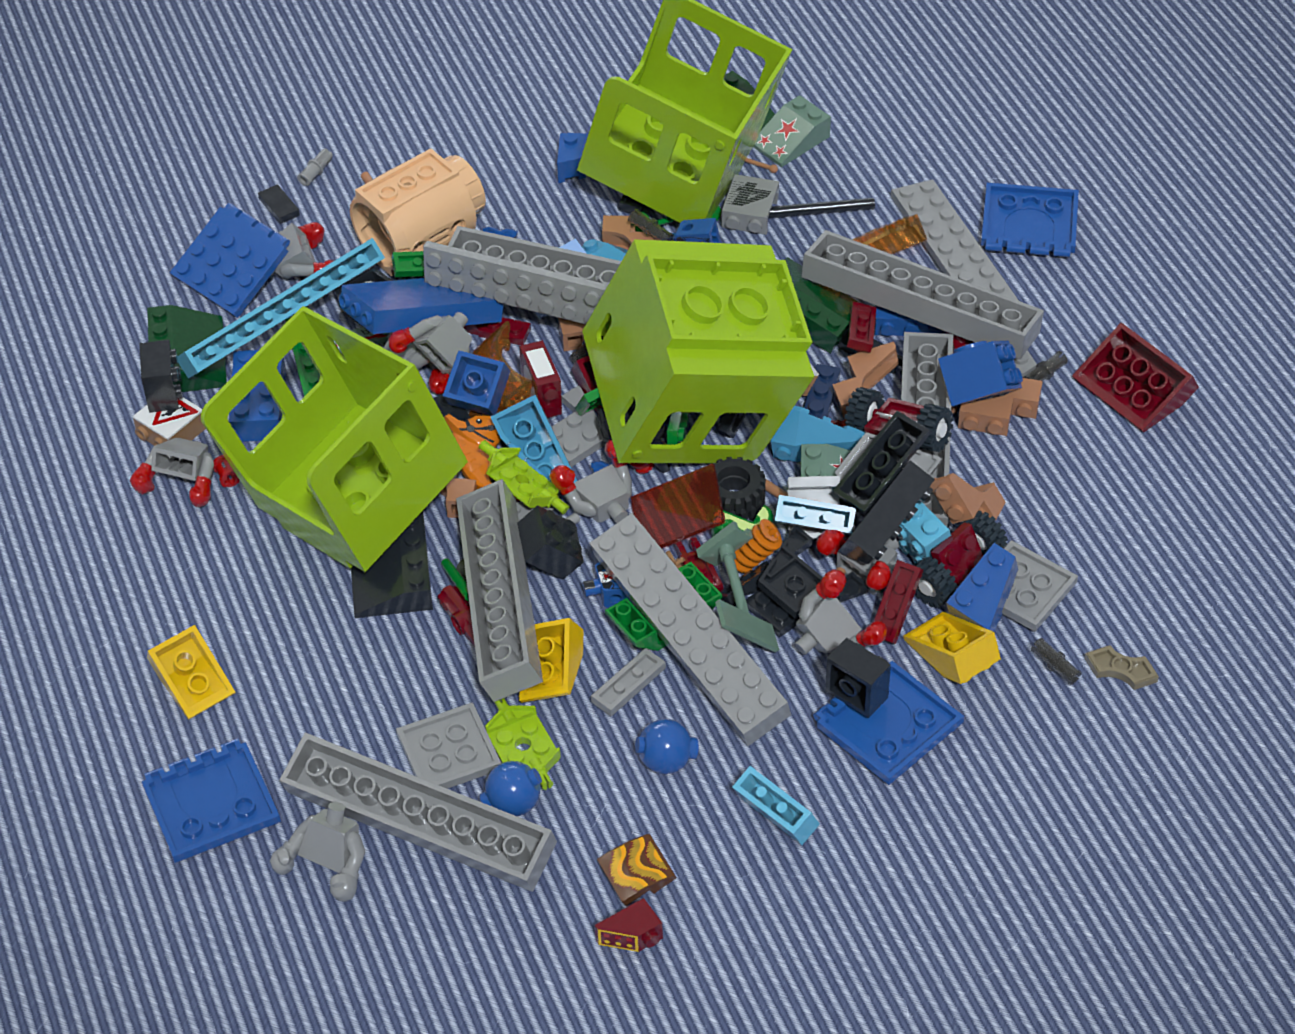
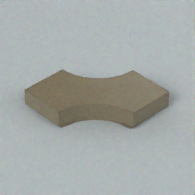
[1085,645,1159,690]

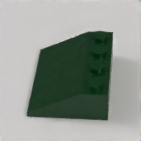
[784,257,859,354]
[147,305,227,392]

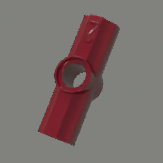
[438,585,475,647]

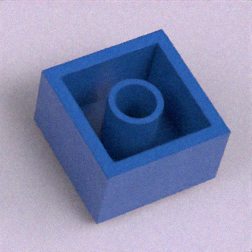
[443,350,511,416]

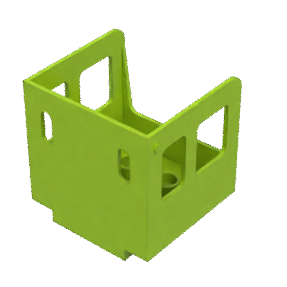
[577,0,793,223]
[582,239,814,463]
[201,306,468,572]

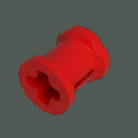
[213,455,240,487]

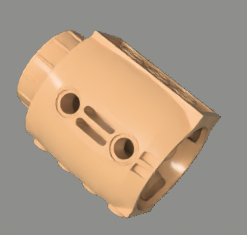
[350,148,486,276]

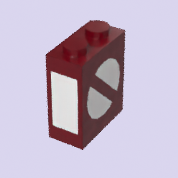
[519,340,562,418]

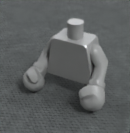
[270,802,365,902]

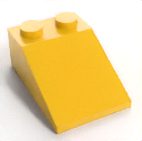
[903,612,1001,684]
[519,618,584,703]
[147,625,236,720]

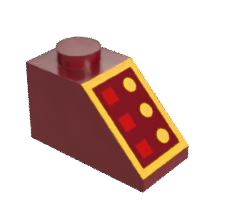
[595,898,663,952]

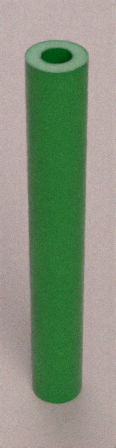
[441,558,469,601]

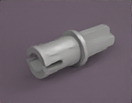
[297,148,333,186]

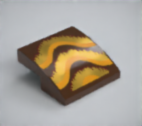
[597,834,677,906]

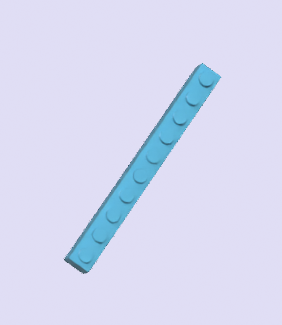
[177,238,385,379]

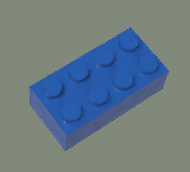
[229,350,286,442]

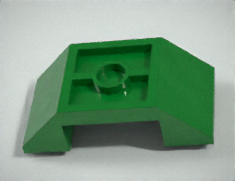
[605,562,722,651]

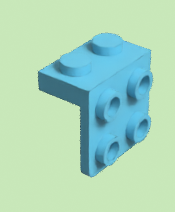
[898,500,951,564]

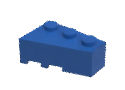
[557,133,589,183]
[946,543,1018,633]

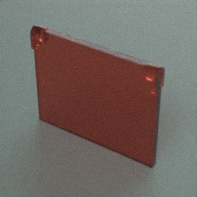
[631,463,726,548]

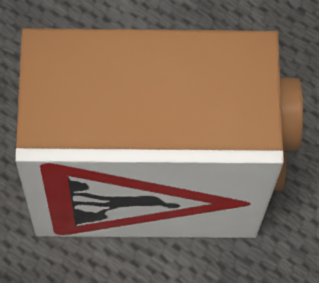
[133,398,206,446]

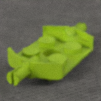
[478,440,570,514]
[485,698,561,790]

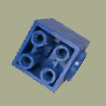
[938,341,1023,406]

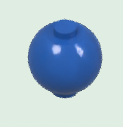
[635,719,699,774]
[480,761,542,816]

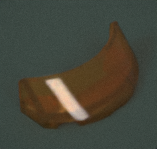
[851,214,927,254]
[472,321,532,407]

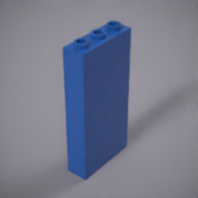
[339,278,503,334]

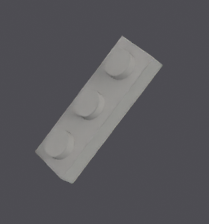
[591,648,666,716]

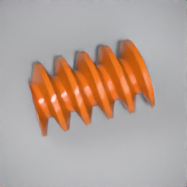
[735,519,782,573]

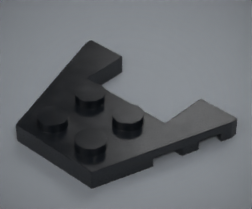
[758,525,869,618]

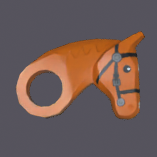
[444,414,521,502]

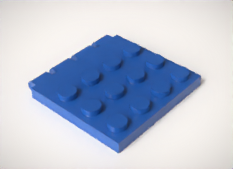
[981,182,1079,257]
[170,203,290,318]
[813,661,964,785]
[141,738,281,863]

